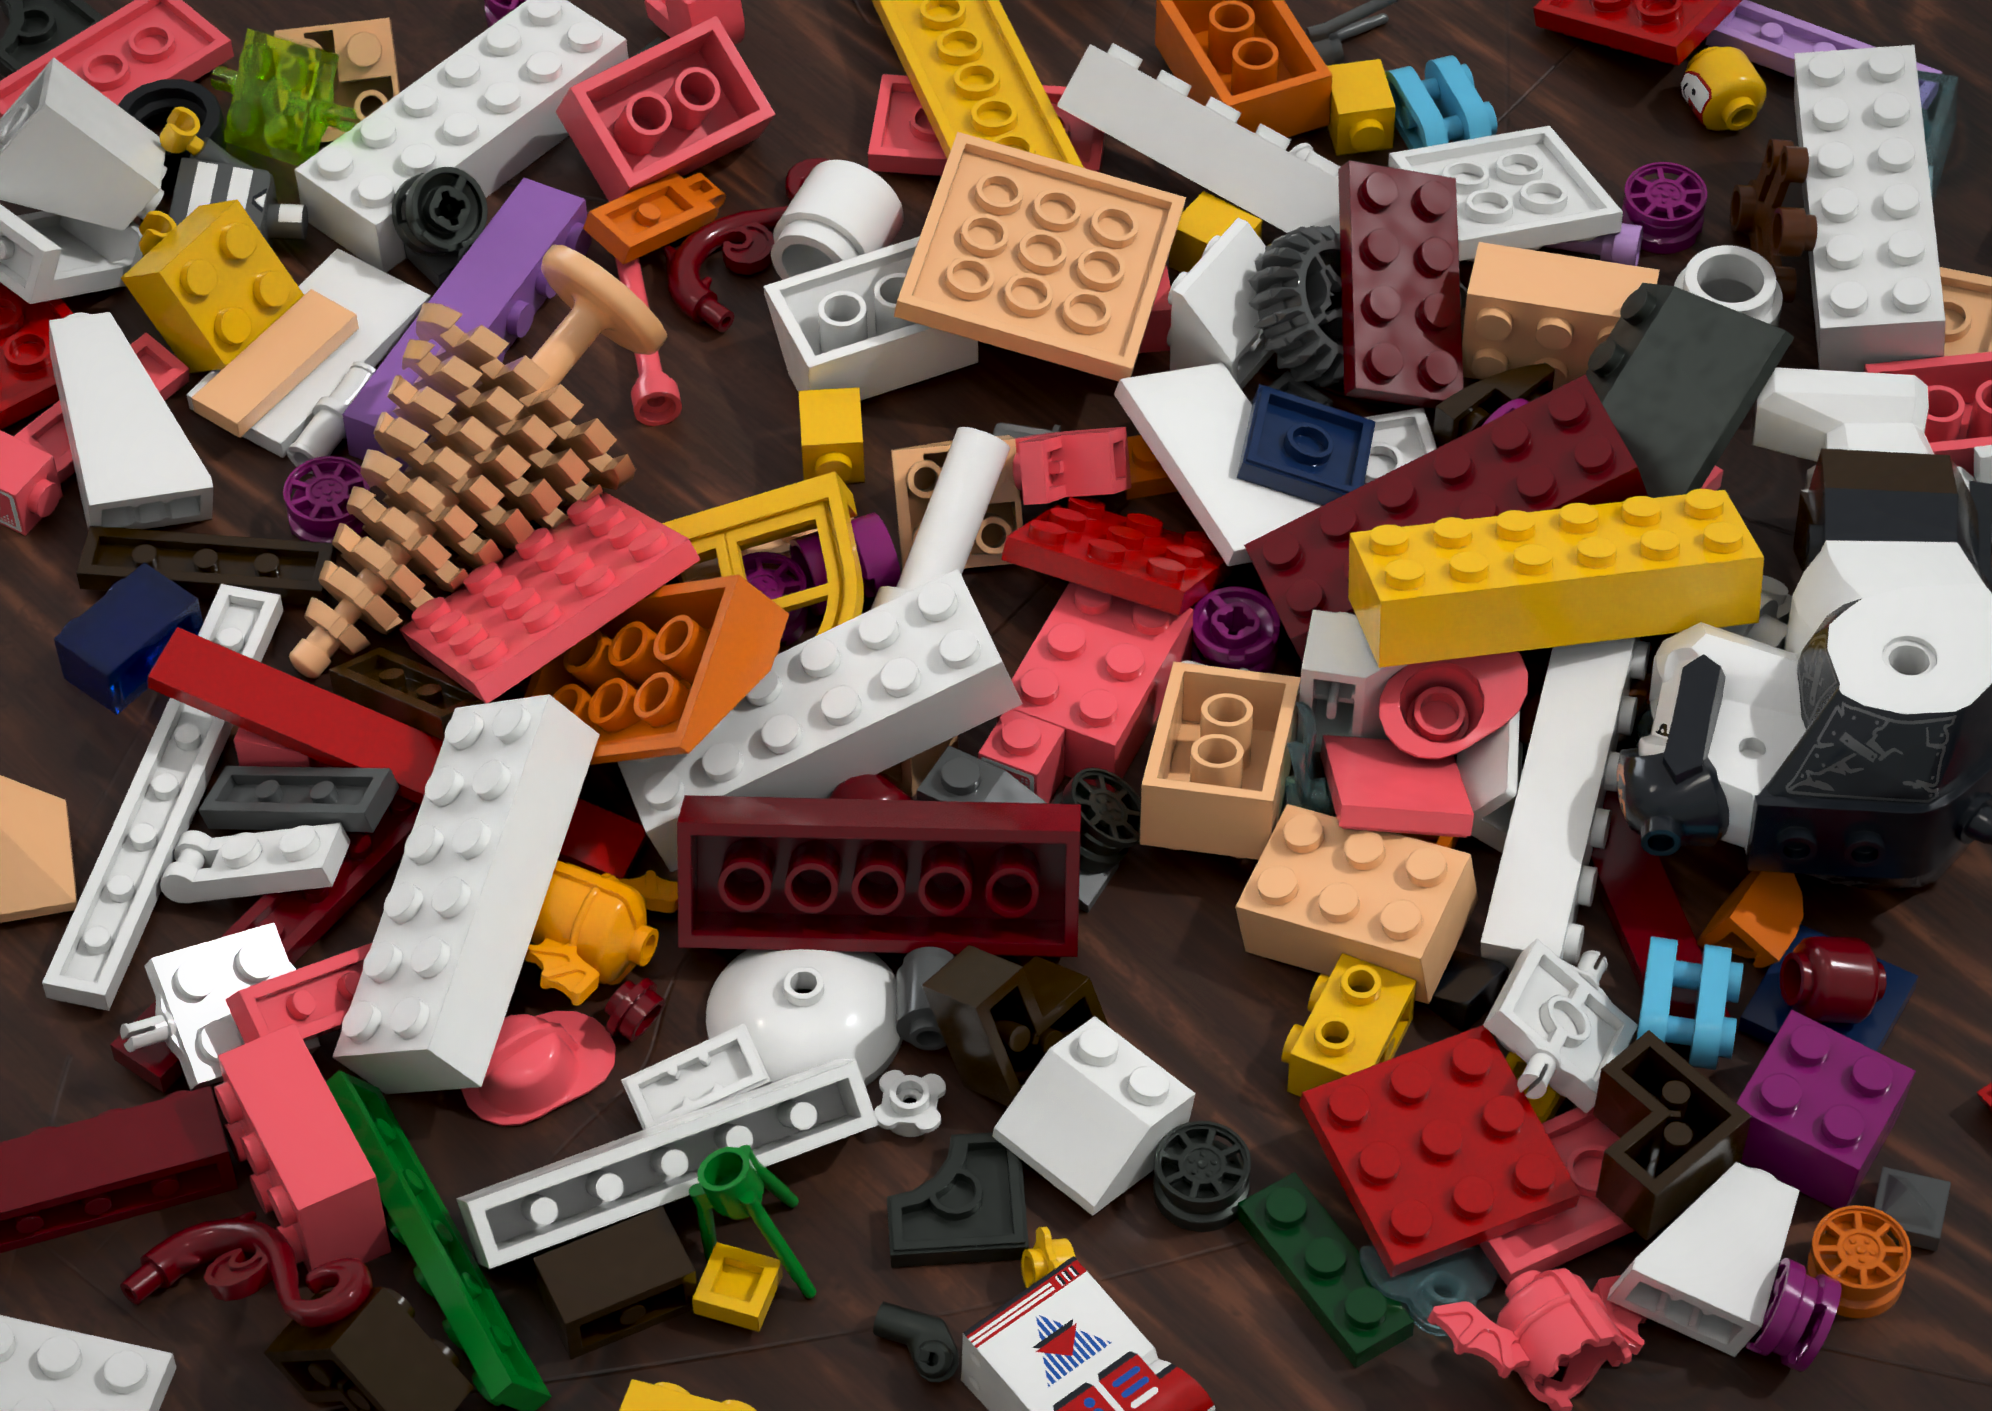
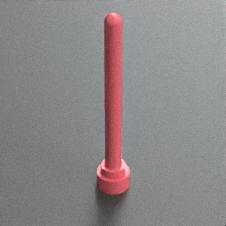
[615,258,682,426]

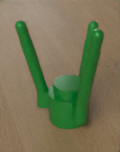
[688,1145,817,1299]

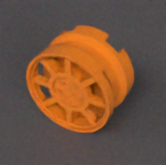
[1806,1205,1911,1318]

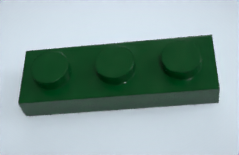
[1238,1172,1414,1369]

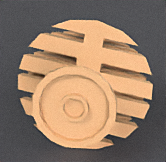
[289,245,667,679]

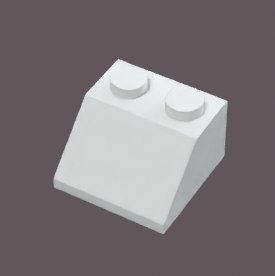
[992,1016,1196,1216]

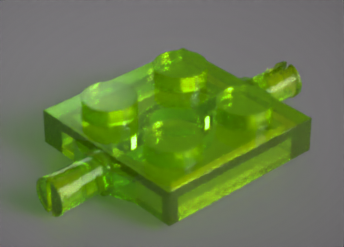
[211,28,357,166]

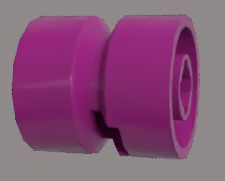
[790,512,901,616]

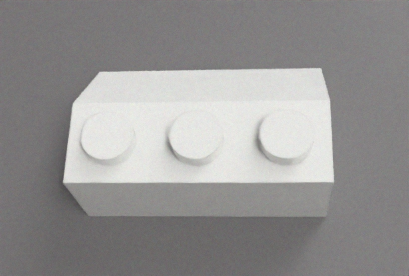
[764,236,978,401]

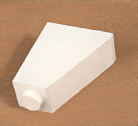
[1607,1162,1800,1357]

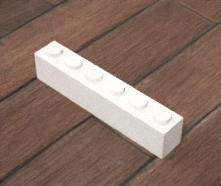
[1057,43,1340,234]
[1481,637,1651,976]
[456,1058,878,1269]

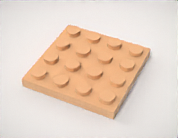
[894,132,1186,382]

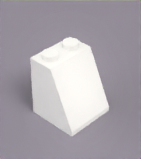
[0,57,167,231]

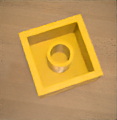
[121,199,304,373]

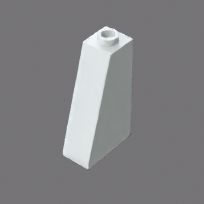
[49,312,213,530]

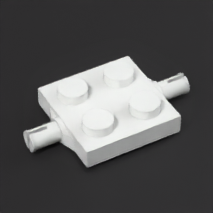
[120,923,320,1091]
[1483,939,1638,1113]

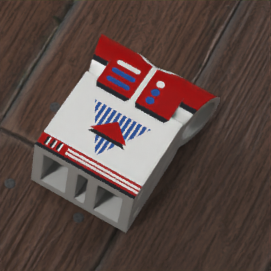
[961,1256,1216,1411]

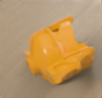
[525,860,678,1006]

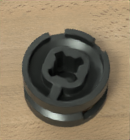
[392,167,488,256]
[1050,768,1141,873]
[1153,1121,1251,1232]

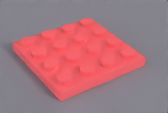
[399,492,701,703]

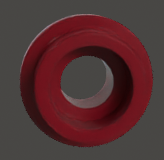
[604,978,665,1042]

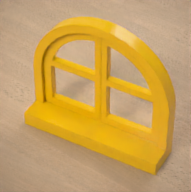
[662,471,864,636]

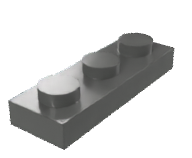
[199,766,400,832]

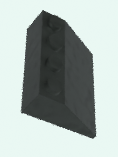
[1585,283,1795,498]

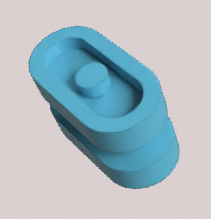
[1385,55,1497,150]
[1636,936,1743,1070]

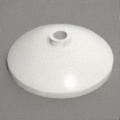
[706,949,903,1087]

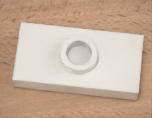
[621,1023,772,1130]

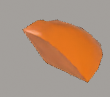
[1697,871,1804,968]

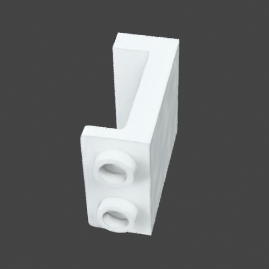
[0,204,143,304]

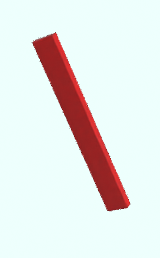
[148,627,647,879]

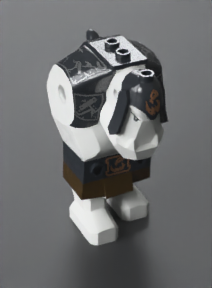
[1617,367,1992,890]

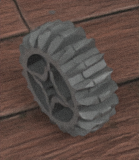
[1248,225,1344,388]

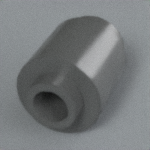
[896,947,954,1050]

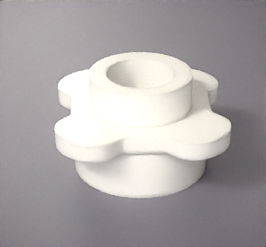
[874,1070,946,1137]

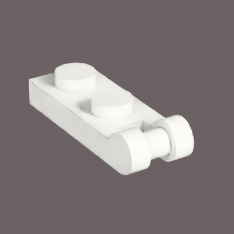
[160,823,351,903]

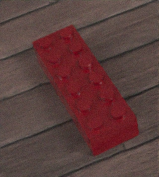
[1244,374,1649,663]
[677,795,1081,957]

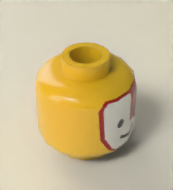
[1681,46,1767,131]

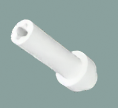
[871,427,1010,610]

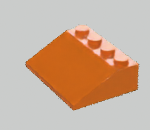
[524,574,789,765]

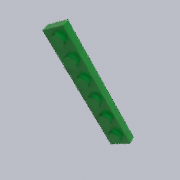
[326,1070,552,1411]

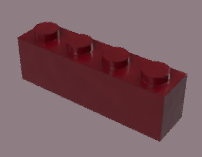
[0,1086,238,1253]

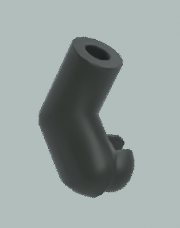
[873,1302,959,1382]

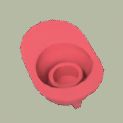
[1379,651,1528,760]
[461,1010,616,1126]

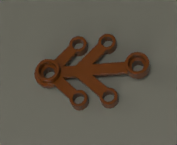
[1730,139,1817,303]

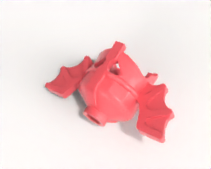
[1427,1268,1647,1411]

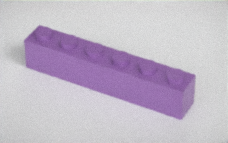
[342,178,592,476]

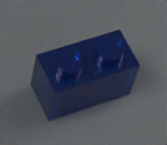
[54,563,203,715]

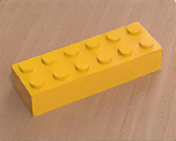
[1348,489,1764,668]

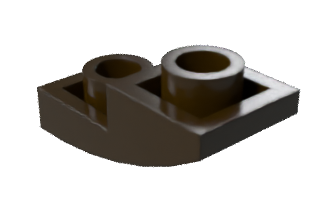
[1433,363,1555,448]

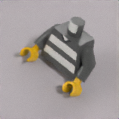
[139,107,308,256]

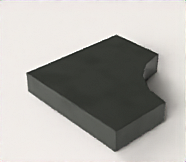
[0,0,105,78]
[887,1132,1029,1268]

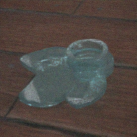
[1285,702,1333,816]
[1359,1246,1497,1336]

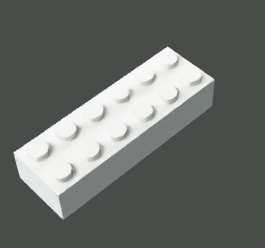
[295,0,628,273]
[1794,45,1946,372]
[618,568,1023,872]
[332,694,600,1094]

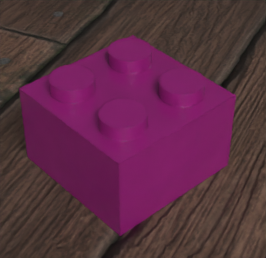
[1736,1010,1916,1210]

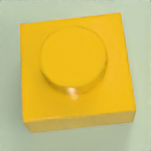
[692,1242,783,1332]

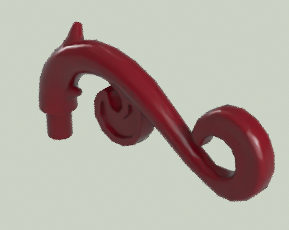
[662,158,830,332]
[120,1211,373,1328]

